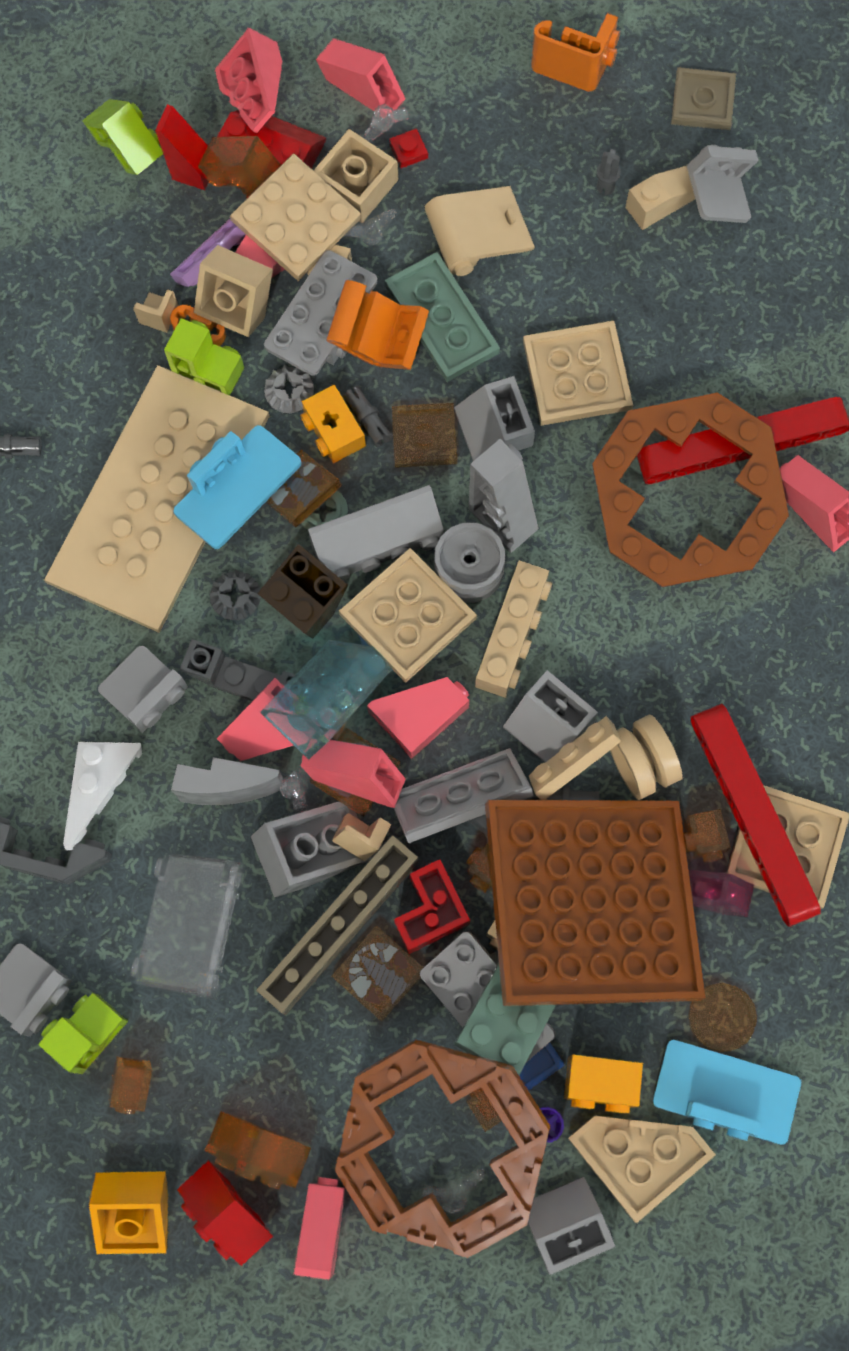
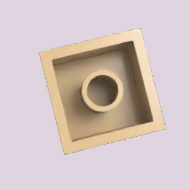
[313,129,398,223]
[194,245,273,337]

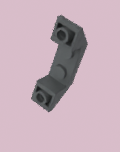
[180,639,314,706]
[0,817,112,885]

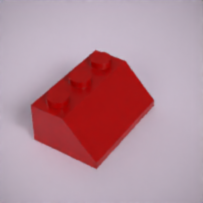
[217,110,326,176]

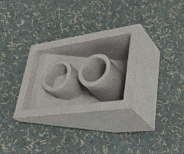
[250,798,374,897]

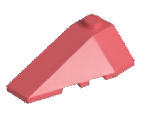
[215,28,282,133]

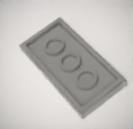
[393,748,533,843]

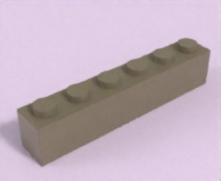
[256,835,419,1016]

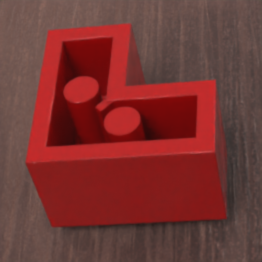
[394,859,470,954]
[177,1160,273,1266]

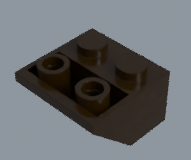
[257,544,348,639]

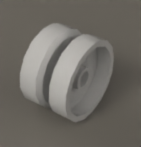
[435,522,505,603]

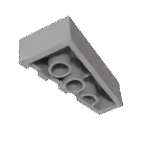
[469,439,539,553]

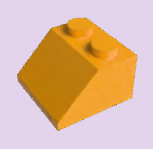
[89,1172,168,1254]

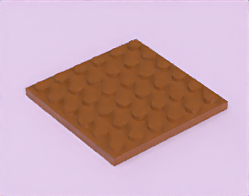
[485,800,705,1006]

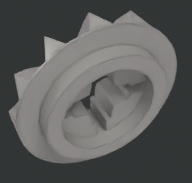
[264,365,314,413]

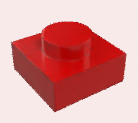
[389,129,428,169]

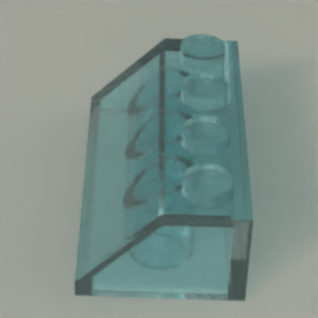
[260,640,392,760]

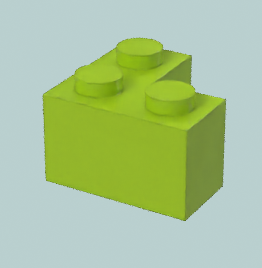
[82,99,163,175]
[164,318,244,395]
[38,993,128,1074]

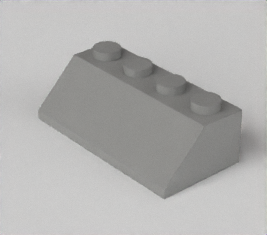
[308,485,444,581]

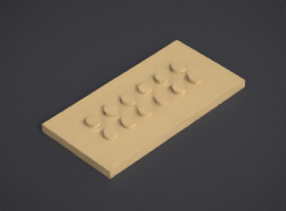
[44,365,270,633]

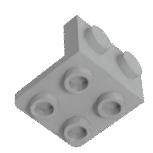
[687,145,759,223]
[98,646,188,733]
[0,944,72,1037]

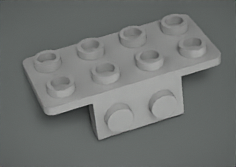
[264,250,377,376]
[420,931,555,1061]

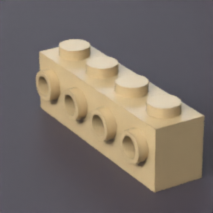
[475,560,552,698]

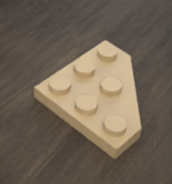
[568,1116,716,1223]

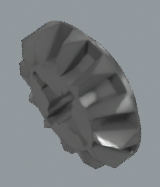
[209,569,261,620]

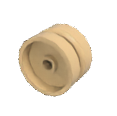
[610,715,682,800]

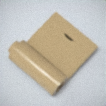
[425,186,535,276]

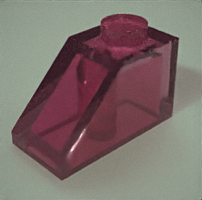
[688,870,754,917]

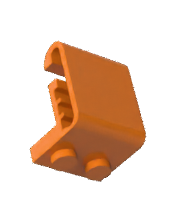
[531,13,620,91]
[326,280,429,370]

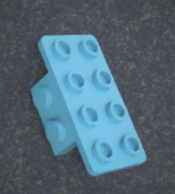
[173,425,302,549]
[653,1040,801,1145]

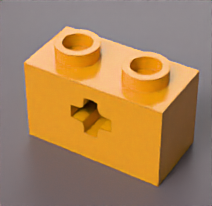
[300,384,366,464]

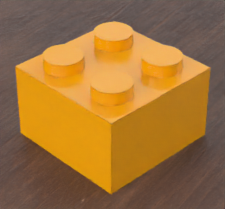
[564,1055,643,1114]

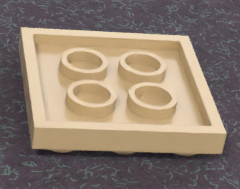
[230,154,361,281]
[523,321,633,425]
[339,548,477,683]
[724,785,849,909]

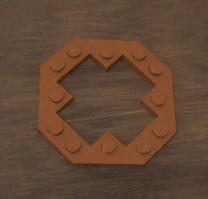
[592,392,789,588]
[335,1040,550,1258]

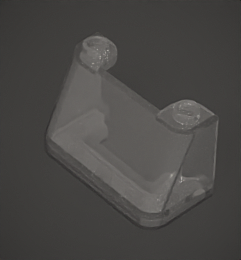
[131,852,247,1001]

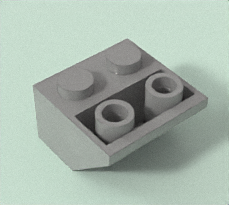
[454,376,535,461]
[503,670,598,762]
[528,1177,616,1275]

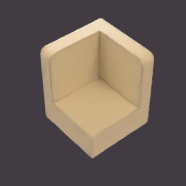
[133,290,178,332]
[332,813,391,861]

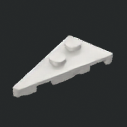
[63,742,142,850]

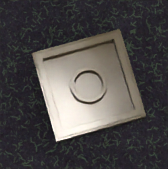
[671,67,736,130]

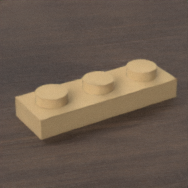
[529,716,622,800]

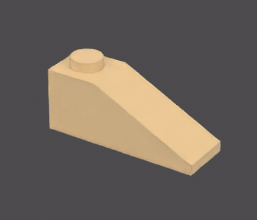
[626,166,695,230]

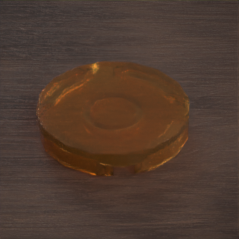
[688,983,757,1052]

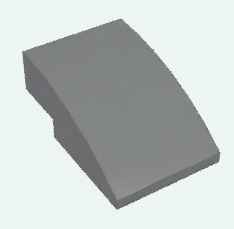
[171,757,285,805]

